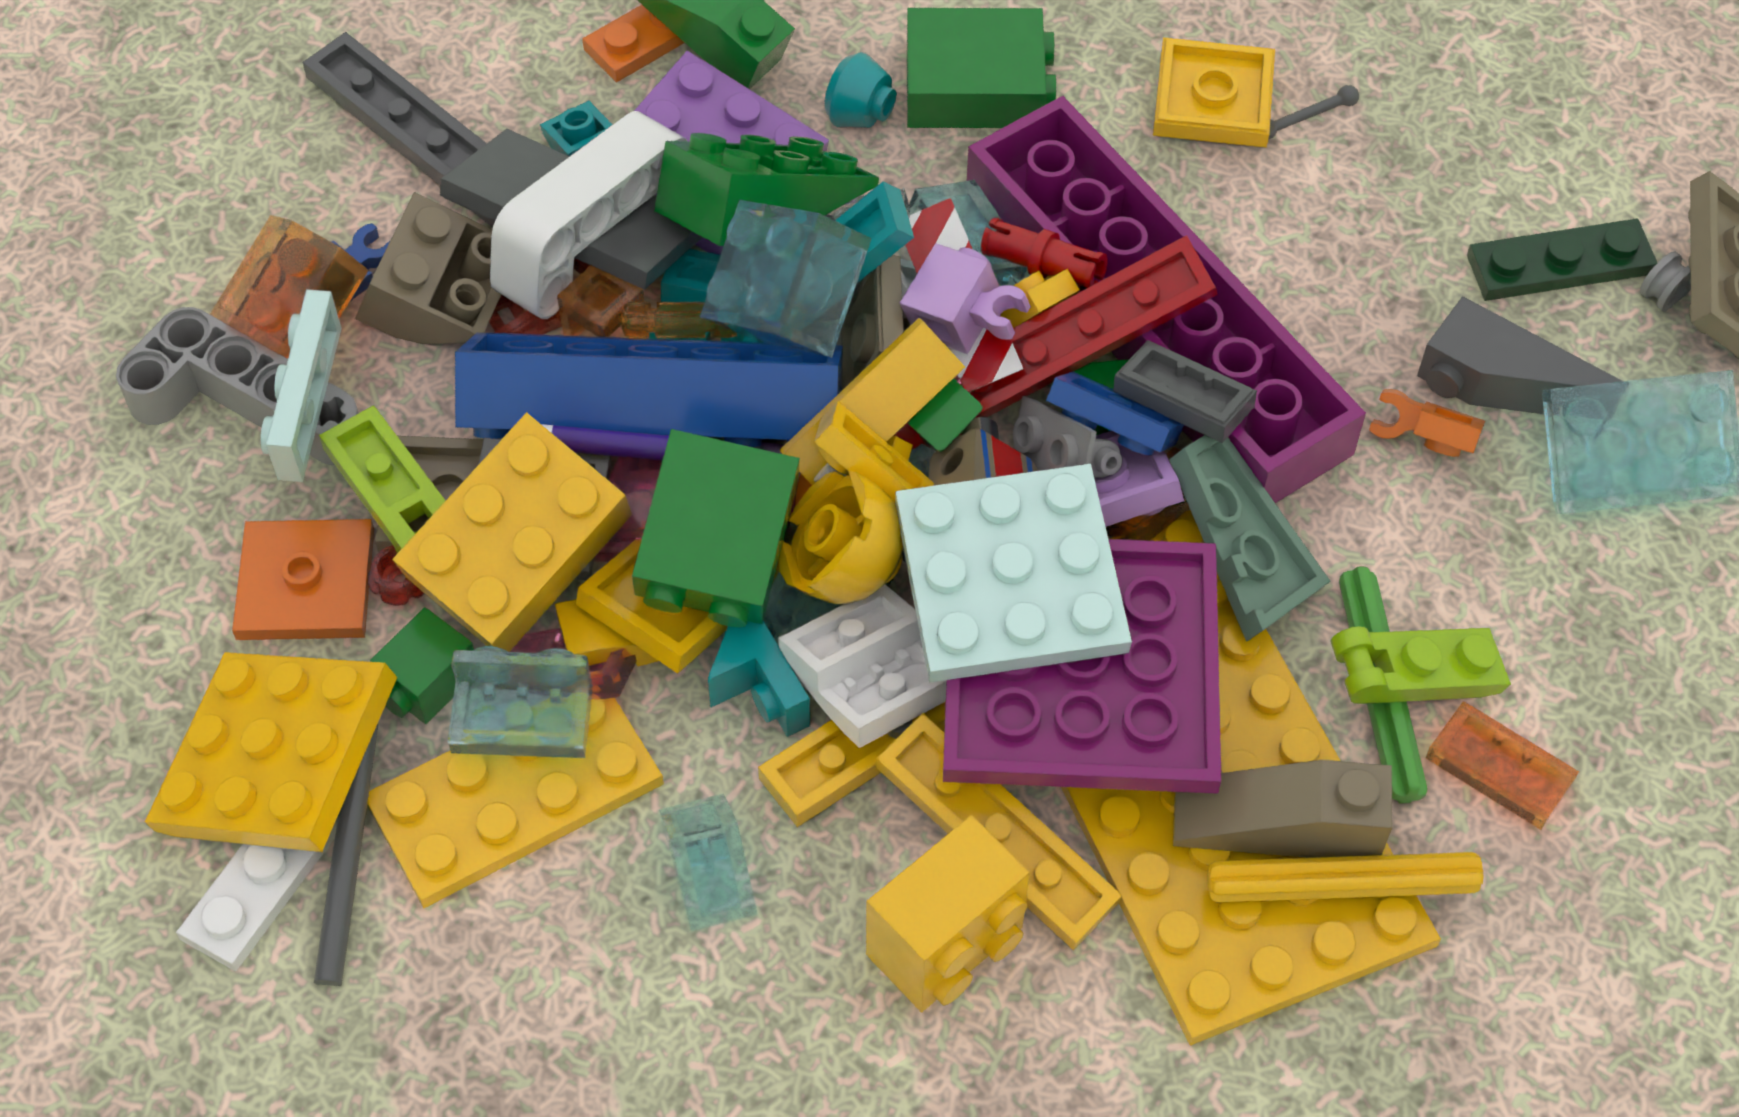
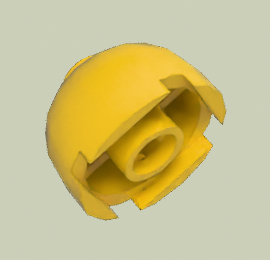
[779,470,903,604]

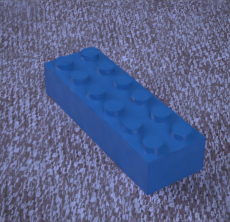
[455,332,843,447]

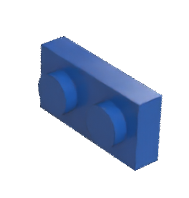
[1046,372,1184,455]

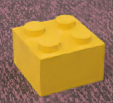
[866,815,1030,1013]

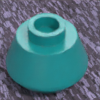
[824,52,897,128]

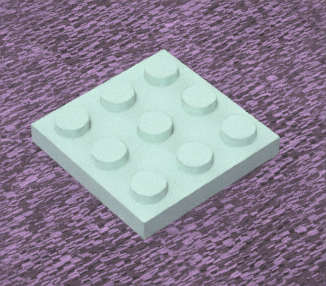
[895,464,1132,683]

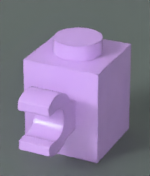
[900,243,1031,354]

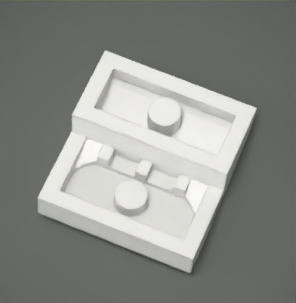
[778,585,946,748]

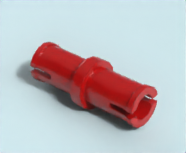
[981,217,1108,289]

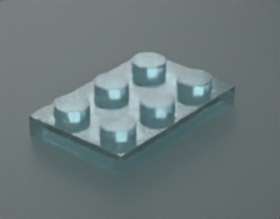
[1542,370,1739,514]

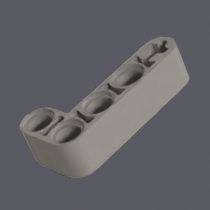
[116,307,359,465]

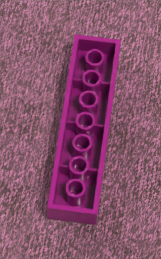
[966,96,1366,503]

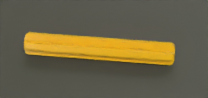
[1207,852,1484,903]

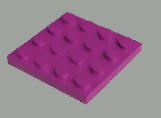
[943,539,1221,794]

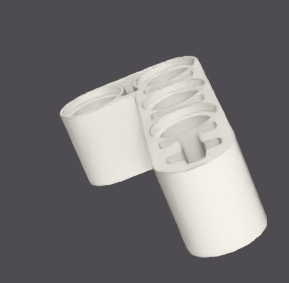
[490,111,687,319]

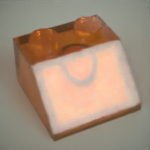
[210,215,369,359]

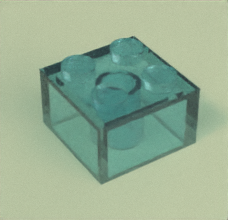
[700,200,872,358]

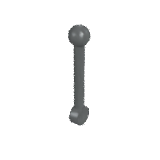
[1269,85,1359,139]

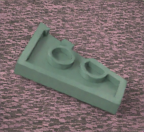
[1169,435,1331,642]

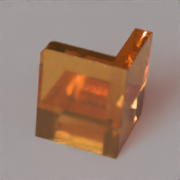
[557,265,648,337]

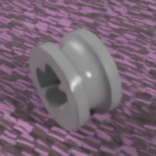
[1639,251,1691,312]

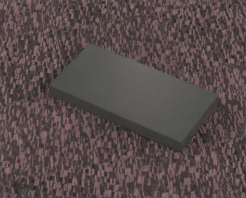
[440,129,703,290]

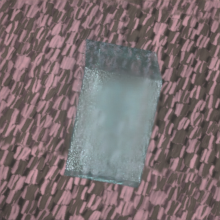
[659,793,757,931]

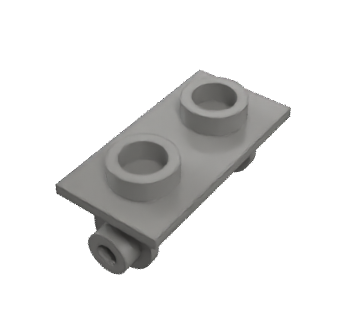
[1013,396,1122,478]

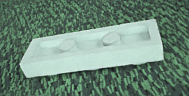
[261,289,342,482]

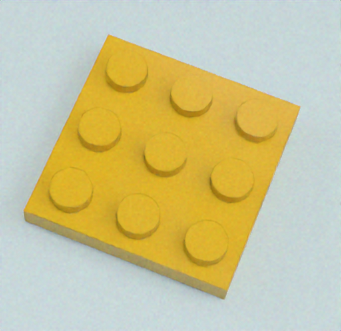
[144,652,397,852]

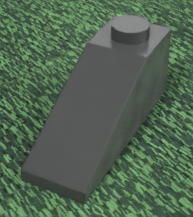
[1417,296,1626,422]

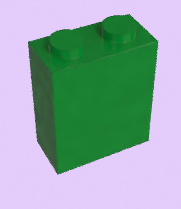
[907,8,1056,128]
[632,429,800,628]

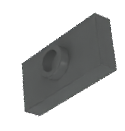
[1113,340,1257,443]

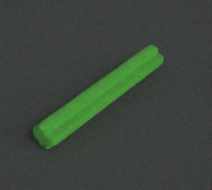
[1339,566,1428,804]

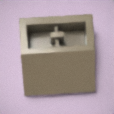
[355,192,501,344]

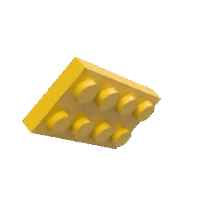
[367,675,664,909]

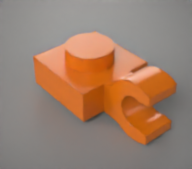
[1369,389,1485,457]

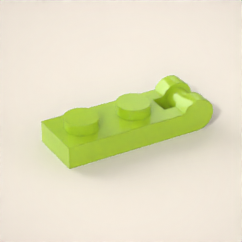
[319,405,446,553]
[1330,626,1511,704]

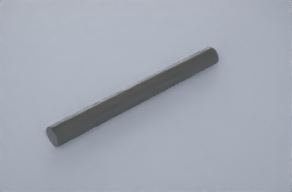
[314,723,379,986]

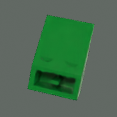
[654,133,879,246]

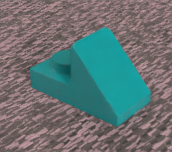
[708,621,810,737]

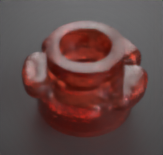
[368,545,425,606]

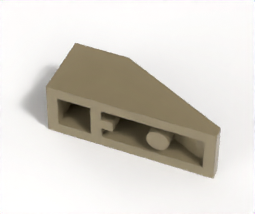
[1173,760,1392,858]

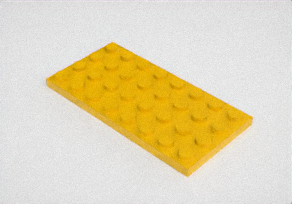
[1061,510,1441,1046]

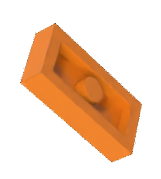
[582,5,684,83]

